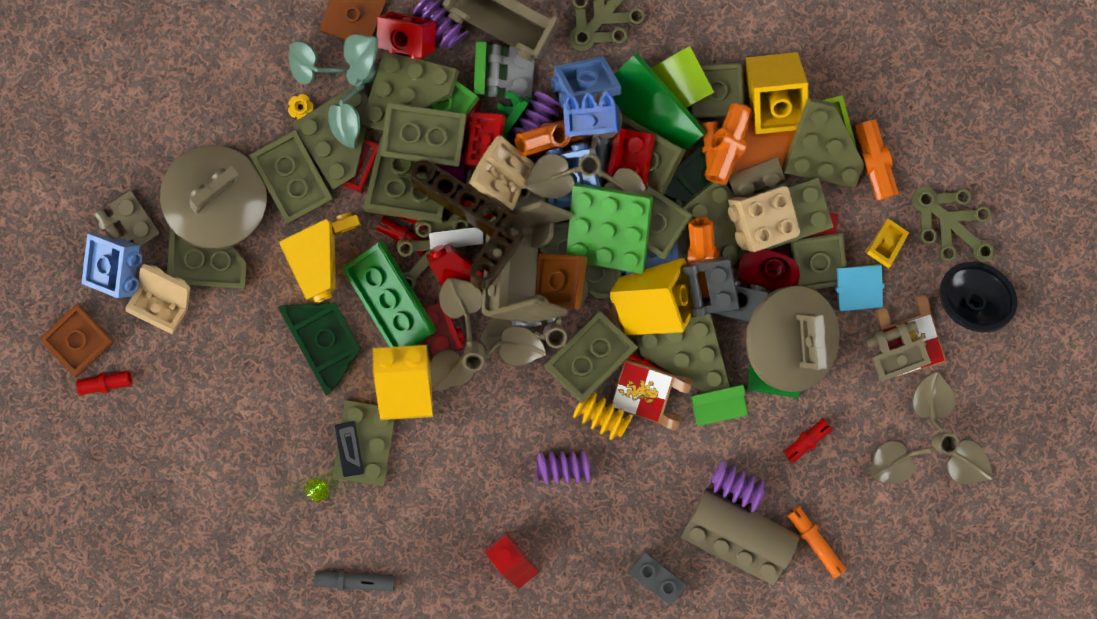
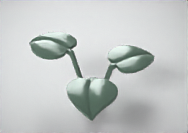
[289,34,379,149]

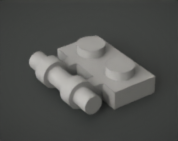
[485,44,535,100]

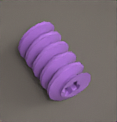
[413,0,469,49]
[511,91,561,139]
[536,450,590,485]
[707,460,766,513]

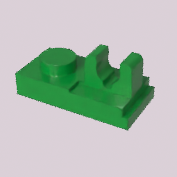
[497,90,530,138]

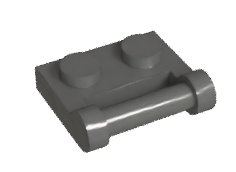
[683,256,740,317]

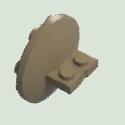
[160,145,267,250]
[746,286,839,392]

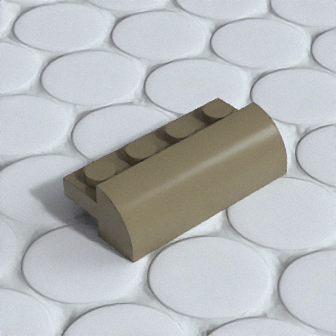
[680,487,800,586]

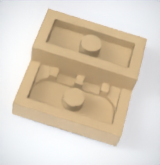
[469,136,535,212]

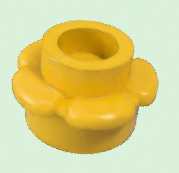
[288,94,314,119]

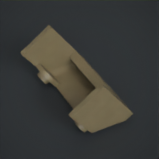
[442,0,559,62]
[481,201,573,322]

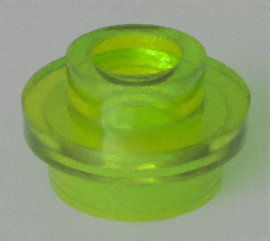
[304,478,329,503]

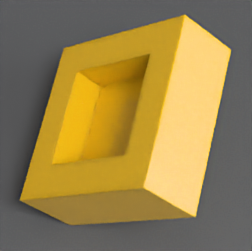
[332,212,362,234]

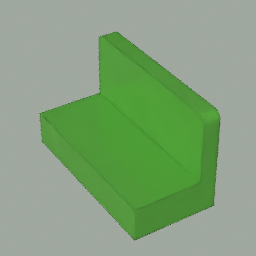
[474,42,508,98]
[690,384,748,426]

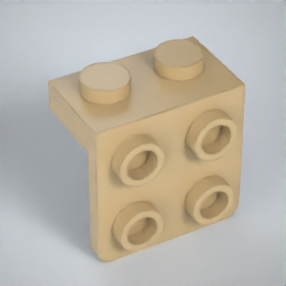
[728,186,800,252]
[126,264,190,335]

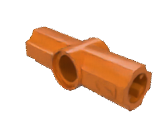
[705,103,753,185]
[514,119,592,156]
[853,119,899,201]
[687,217,719,298]

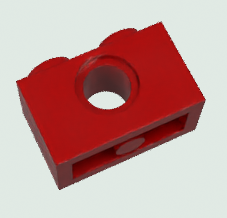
[377,11,436,59]

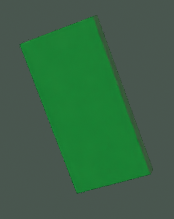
[612,53,707,151]
[342,241,437,347]

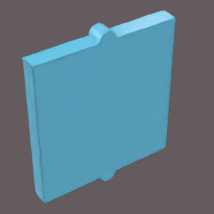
[835,264,885,311]

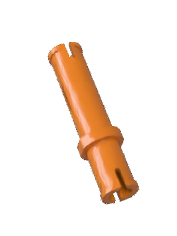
[786,505,847,578]

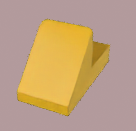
[864,218,909,268]

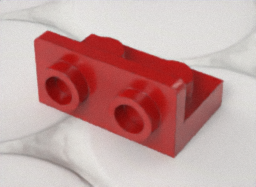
[464,113,506,169]
[606,128,656,187]
[424,302,466,356]

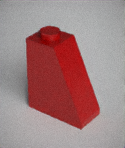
[426,244,484,292]
[485,531,539,589]

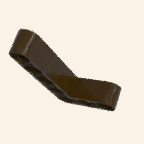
[411,160,524,290]

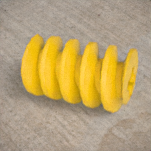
[573,392,633,440]

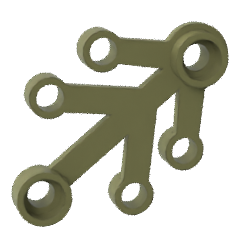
[569,0,644,52]
[912,187,995,262]
[397,213,473,290]

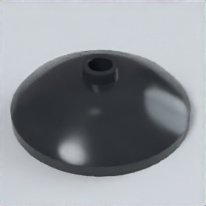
[939,262,1017,333]

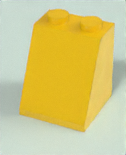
[746,52,808,134]
[279,219,336,303]
[610,258,693,335]
[373,345,433,420]

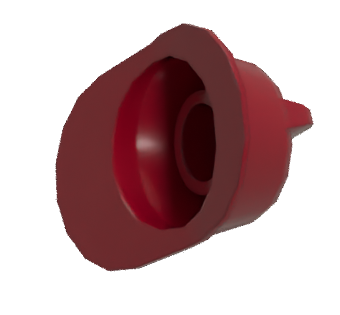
[738,249,800,291]

